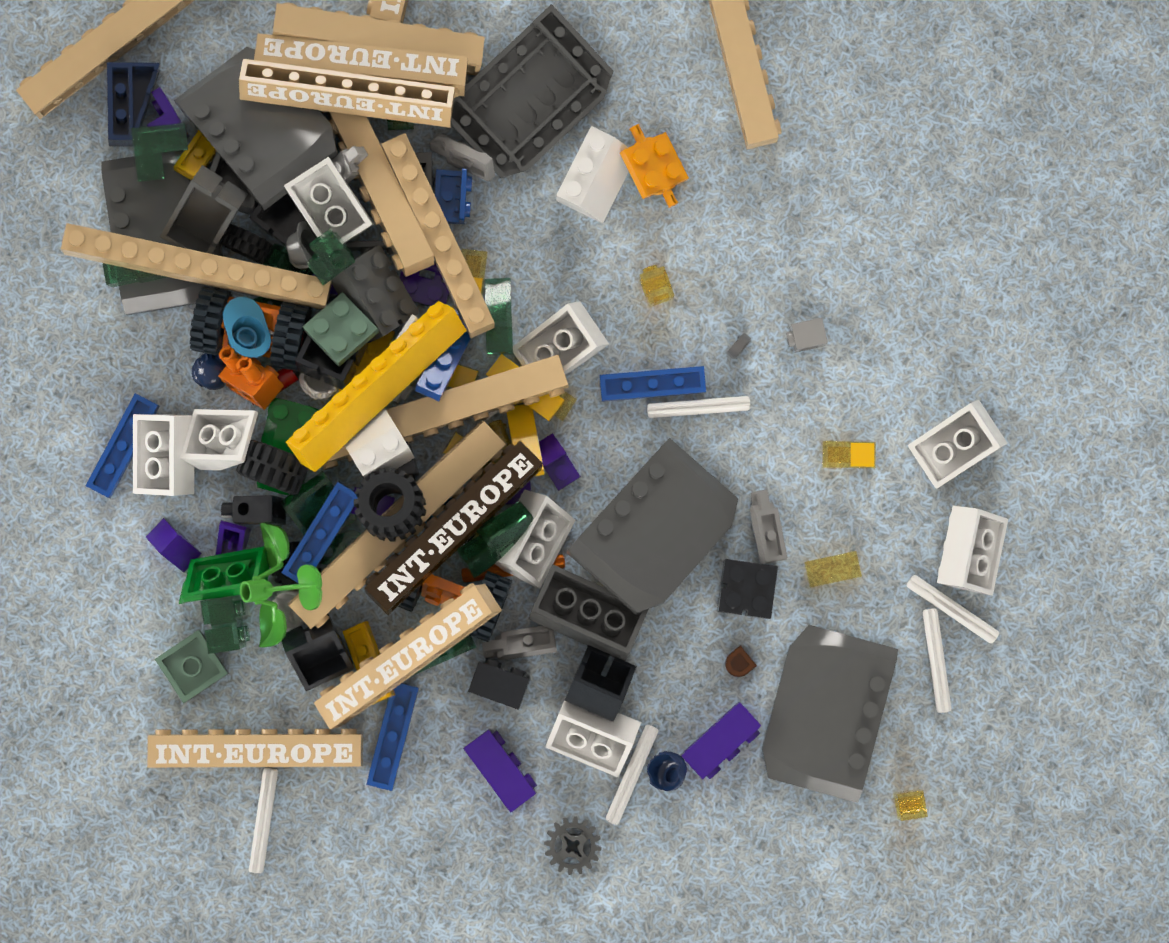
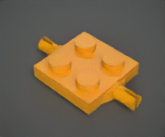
[620,124,689,208]

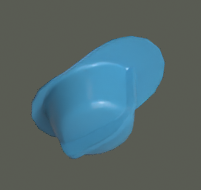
[223,297,271,358]

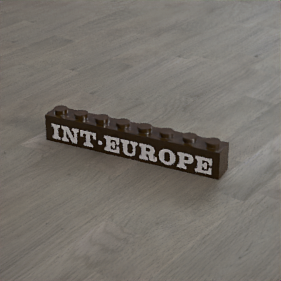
[364,441,543,616]

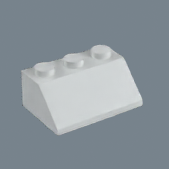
[556,126,629,224]
[133,414,194,496]
[488,490,576,589]
[937,506,1008,596]
[545,692,641,777]

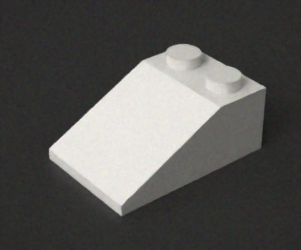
[284,157,374,253]
[510,301,609,375]
[907,400,1008,489]
[344,408,415,481]
[180,409,258,471]

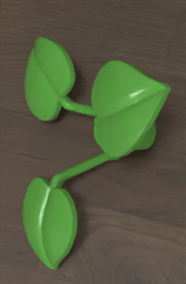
[240,523,322,648]

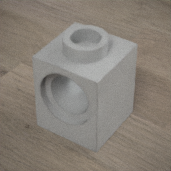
[786,318,828,353]

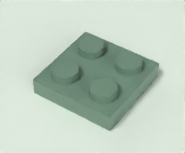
[302,292,379,366]
[154,630,229,703]

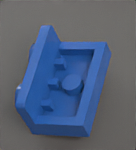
[435,168,472,225]

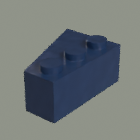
[107,62,160,147]

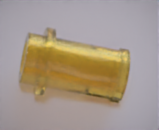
[488,420,511,451]

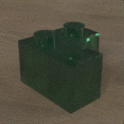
[130,122,188,182]

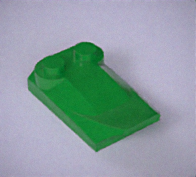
[257,398,319,496]
[178,546,270,604]

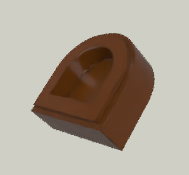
[725,645,757,677]

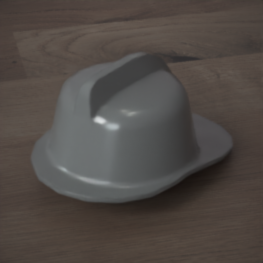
[286,221,329,278]

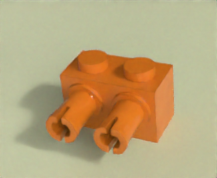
[218,346,284,410]

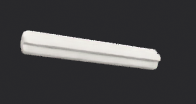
[647,396,751,418]
[907,575,999,643]
[923,608,952,713]
[606,725,658,825]
[249,768,278,874]

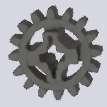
[544,816,602,875]

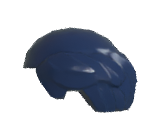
[192,353,226,390]
[647,751,687,791]

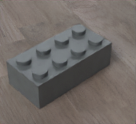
[528,564,649,661]

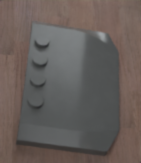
[451,4,614,178]
[174,47,338,210]
[101,148,223,315]
[566,438,738,614]
[762,625,898,803]

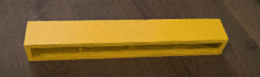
[286,301,467,472]

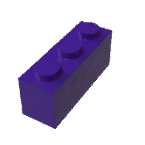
[680,702,761,780]
[463,729,538,813]

